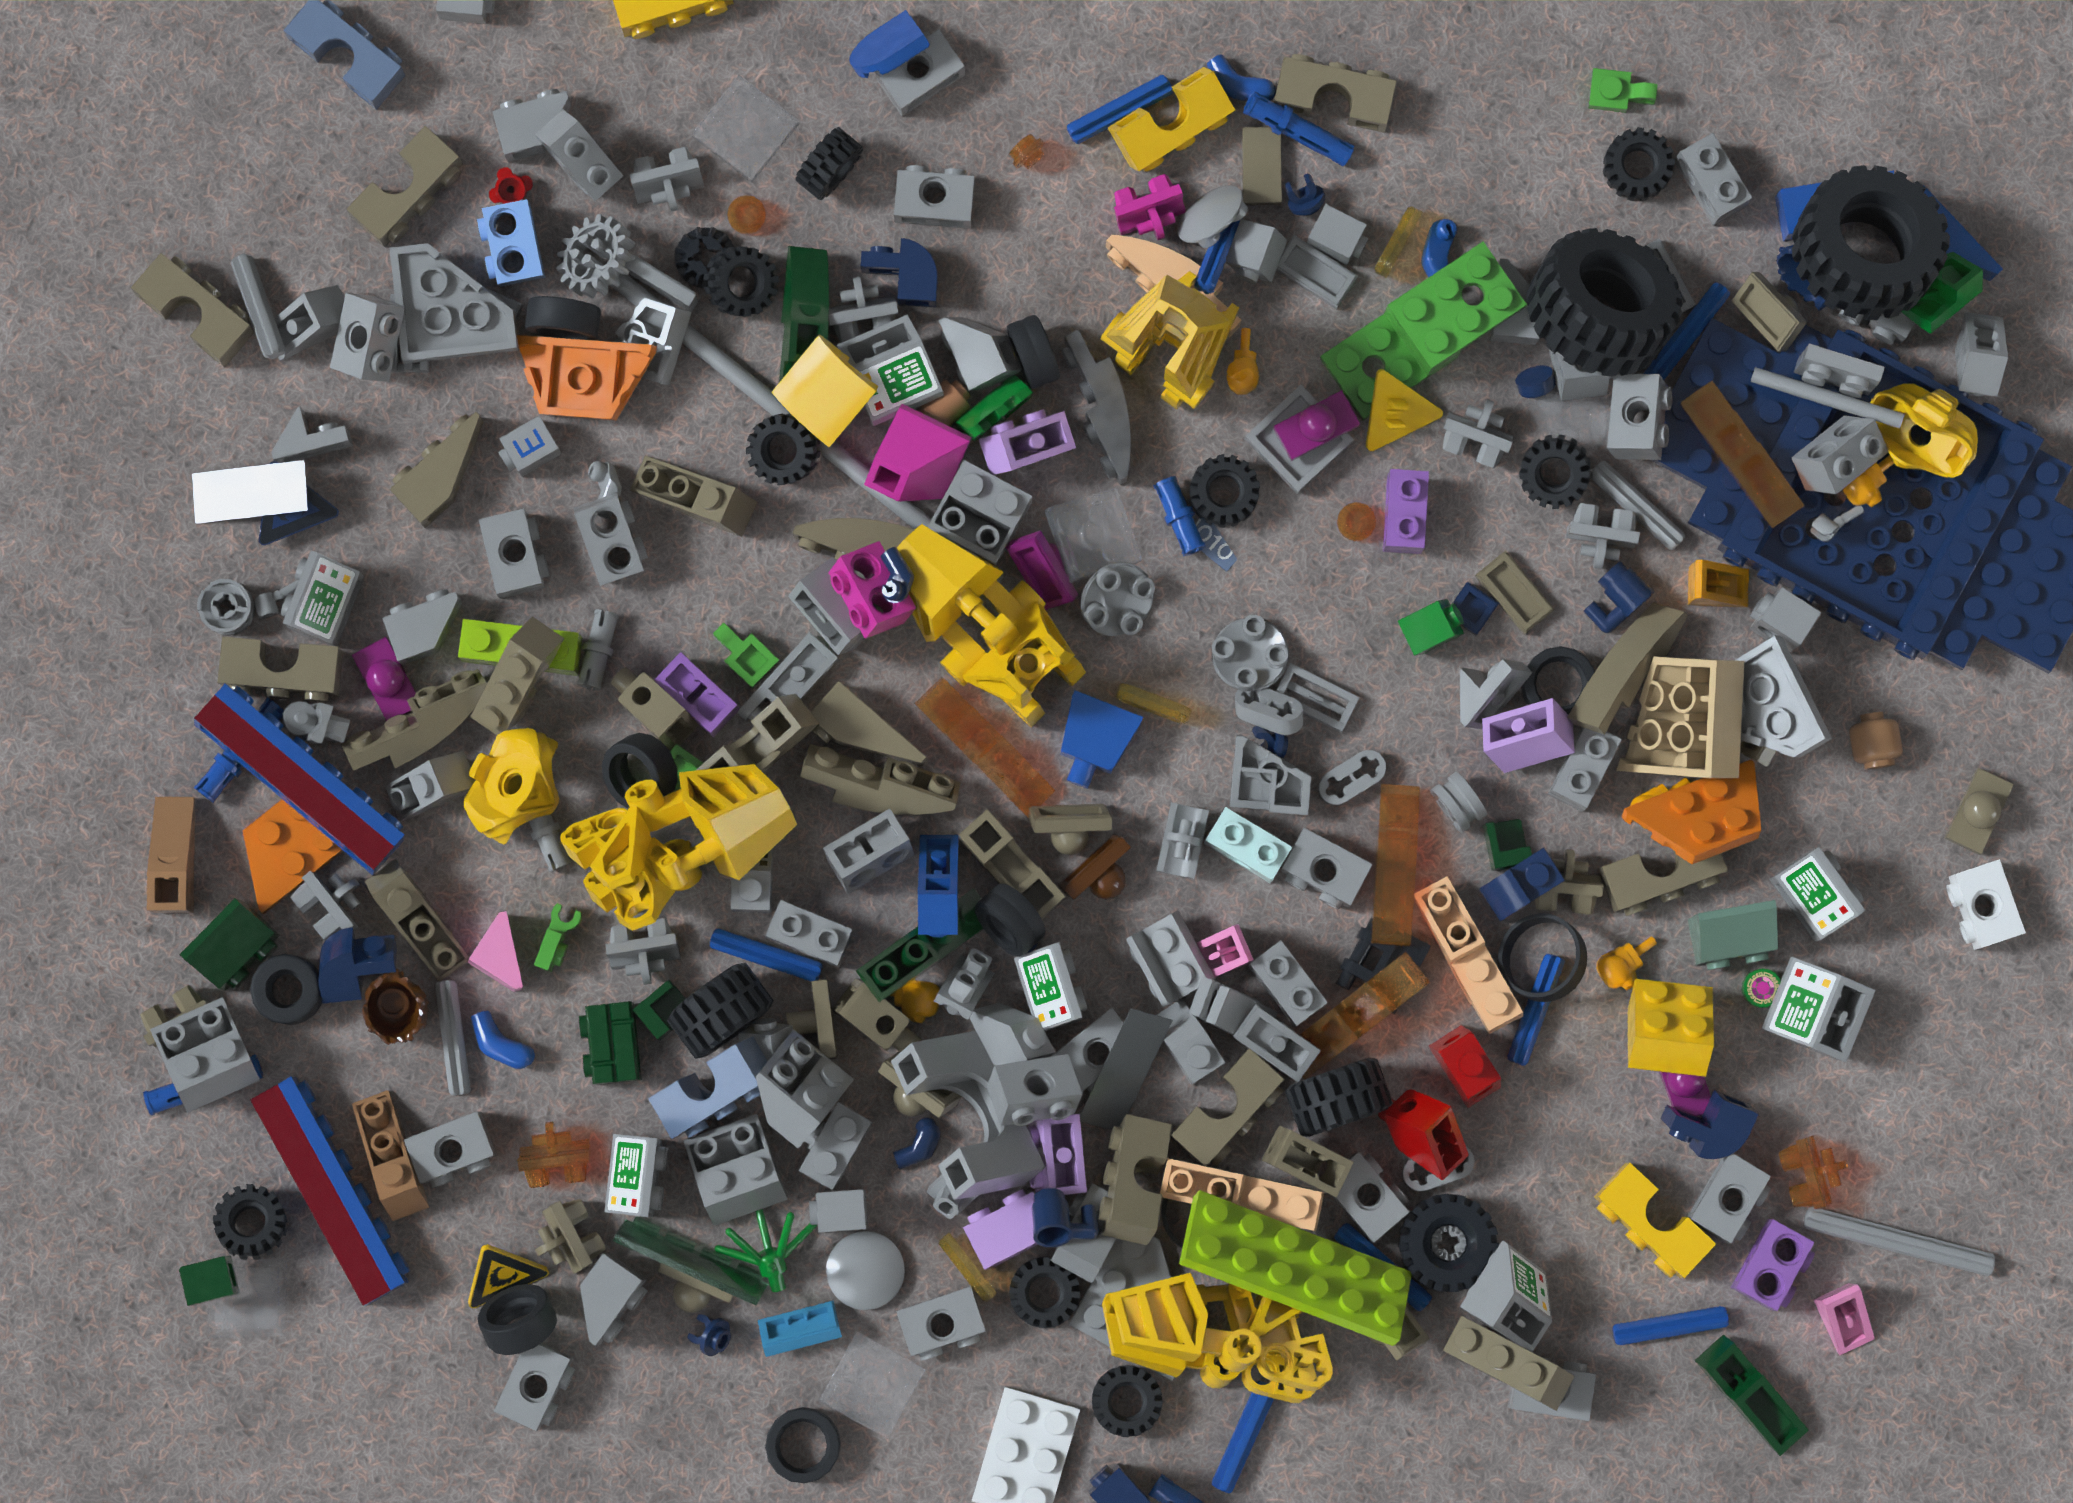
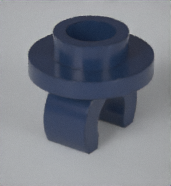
[1285,173,1326,216]
[1252,726,1288,758]
[687,1314,731,1356]

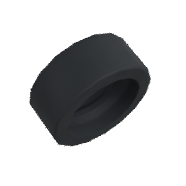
[525,296,601,340]
[1521,646,1595,715]
[602,733,678,809]
[477,1284,557,1355]
[765,1407,841,1484]

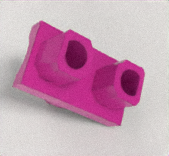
[1114,174,1186,241]

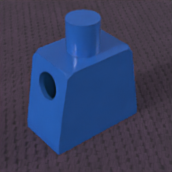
[1060,690,1143,789]

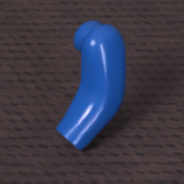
[1207,55,1276,101]
[1421,219,1457,278]
[471,1011,535,1069]

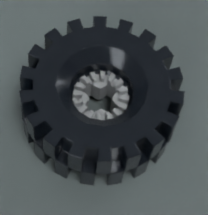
[1398,1194,1499,1292]

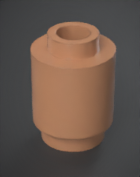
[917,379,971,427]

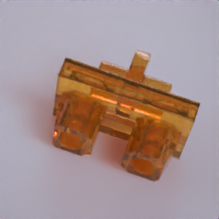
[517,1121,591,1188]
[1779,1135,1848,1209]

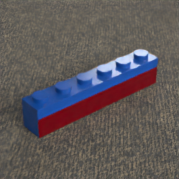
[194,684,405,876]
[250,1076,410,1306]

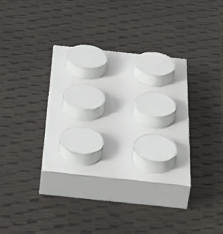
[972,1387,1080,1503]

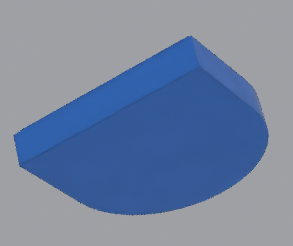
[849,10,930,78]

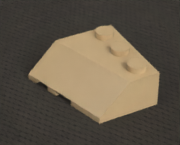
[1616,657,1744,778]

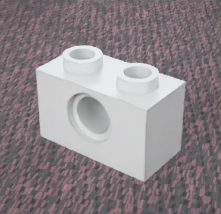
[1946,859,2026,950]

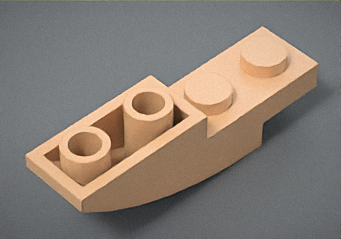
[1106,235,1242,338]
[1413,876,1523,1034]
[1160,1158,1324,1232]

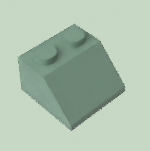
[1688,900,1778,971]

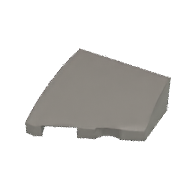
[614,298,692,385]
[1230,734,1311,815]

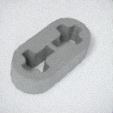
[1235,688,1303,735]
[1318,750,1386,806]
[1401,1147,1475,1191]

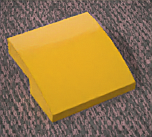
[772,334,878,447]

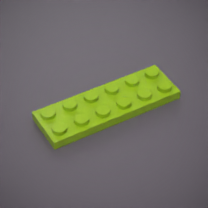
[1179,1190,1412,1346]

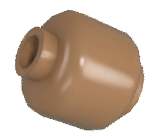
[1849,712,1903,770]

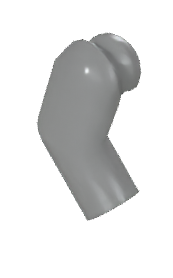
[588,461,622,519]

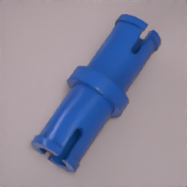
[1153,476,1206,556]

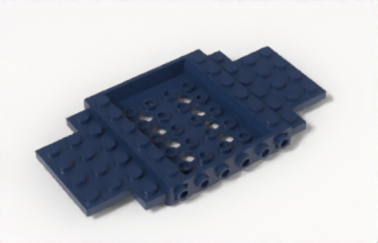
[1651,318,2073,674]

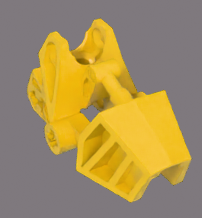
[1100,271,1239,410]
[897,524,1086,728]
[560,764,797,931]
[1102,1272,1333,1403]

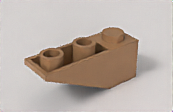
[147,797,195,913]
[352,1090,429,1221]

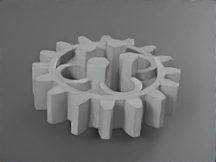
[556,214,635,298]

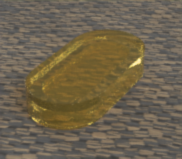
[1374,206,1423,279]
[1115,683,1192,724]
[938,1232,997,1302]

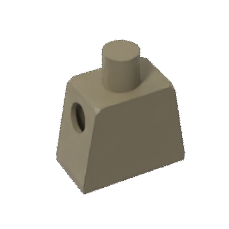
[611,667,699,751]
[832,978,922,1052]
[1262,1126,1354,1198]

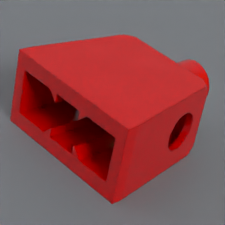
[1428,1025,1501,1108]
[1378,1089,1469,1180]

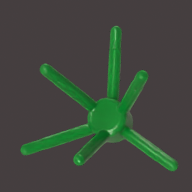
[714,1209,817,1292]

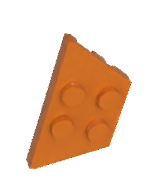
[517,335,657,421]
[1622,759,1761,864]
[242,799,343,914]

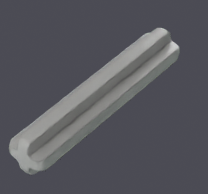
[231,253,285,360]
[1590,461,1685,550]
[435,980,471,1096]

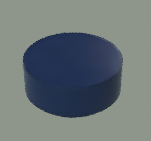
[1515,365,1556,398]

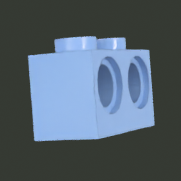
[477,199,545,287]

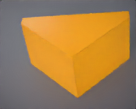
[1688,559,1749,607]

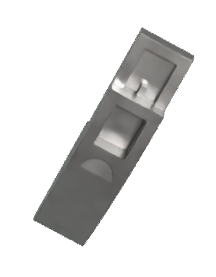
[1061,329,1131,485]

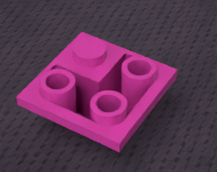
[864,404,972,502]

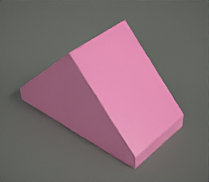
[467,911,523,992]
[1196,924,1254,978]
[1813,1283,1875,1355]

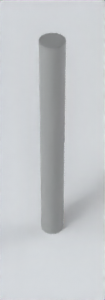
[1751,367,1905,429]

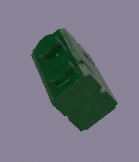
[579,1001,642,1085]

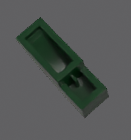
[1694,1335,1809,1456]

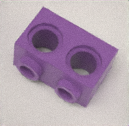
[1383,469,1429,554]
[654,652,739,738]
[1731,1219,1815,1311]

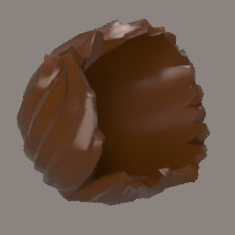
[362,968,429,1045]

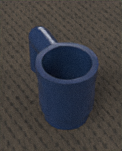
[1583,561,1655,633]
[1031,1188,1099,1247]

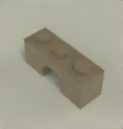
[1274,54,1396,133]
[346,126,463,247]
[131,253,254,368]
[471,616,564,735]
[217,637,343,702]
[696,694,819,773]
[958,809,1066,920]
[1598,850,1728,916]
[1170,1048,1284,1166]
[1098,1114,1172,1245]
[1443,1316,1575,1411]

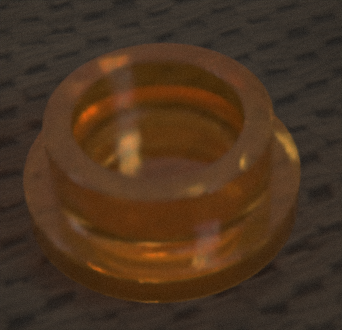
[1009,134,1045,169]
[727,195,766,234]
[1337,502,1376,541]

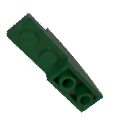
[779,246,829,382]
[856,888,983,1003]

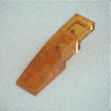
[1679,380,1805,528]
[914,677,1055,818]
[1371,784,1420,946]
[1300,952,1430,1080]

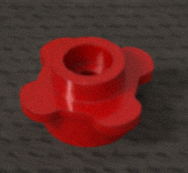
[489,167,533,204]

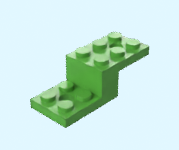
[1320,241,1527,421]

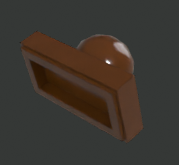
[1059,834,1131,900]

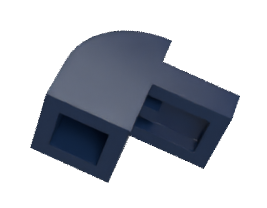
[861,238,938,308]
[1479,847,1565,921]
[319,927,397,1004]
[1660,1090,1759,1159]

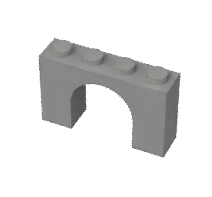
[891,1031,1045,1200]

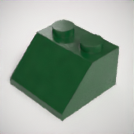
[179,898,280,991]

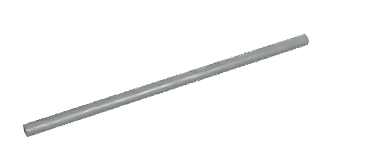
[610,274,1005,584]

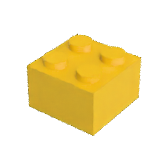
[1628,979,1714,1077]

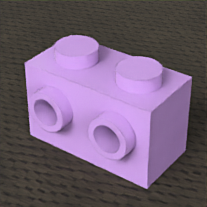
[979,409,1076,475]
[1482,698,1575,773]
[1027,1114,1087,1195]
[963,1189,1038,1271]

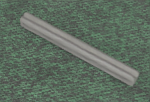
[1804,1207,1995,1276]

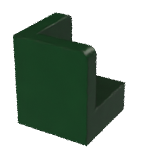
[1483,819,1532,871]
[633,980,686,1041]
[179,1256,240,1306]

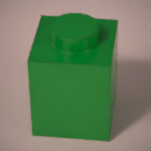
[1398,599,1464,656]

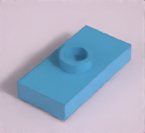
[758,1300,842,1357]

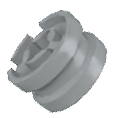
[197,579,255,635]
[1430,772,1488,833]

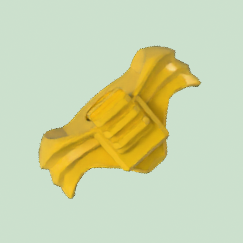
[1870,383,1978,478]
[464,728,560,845]

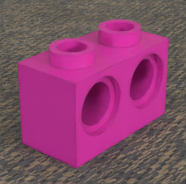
[828,541,916,639]

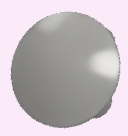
[1177,185,1248,248]
[1081,562,1155,636]
[1212,615,1289,691]
[826,1231,905,1310]

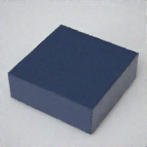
[1453,581,1499,636]

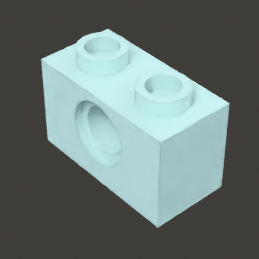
[1204,807,1292,883]

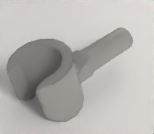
[1810,505,1864,542]
[255,580,299,619]

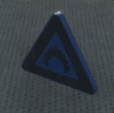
[259,461,339,546]

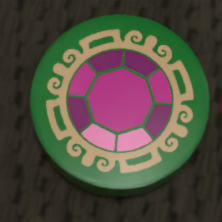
[1742,969,1781,1008]

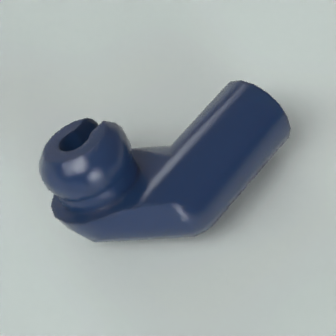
[880,547,914,603]
[893,1117,941,1170]

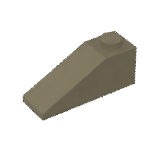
[811,681,927,766]

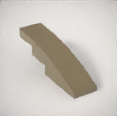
[1567,602,1688,735]

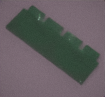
[613,1216,768,1306]

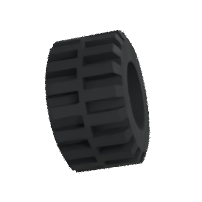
[667,962,774,1059]
[1285,1058,1393,1137]

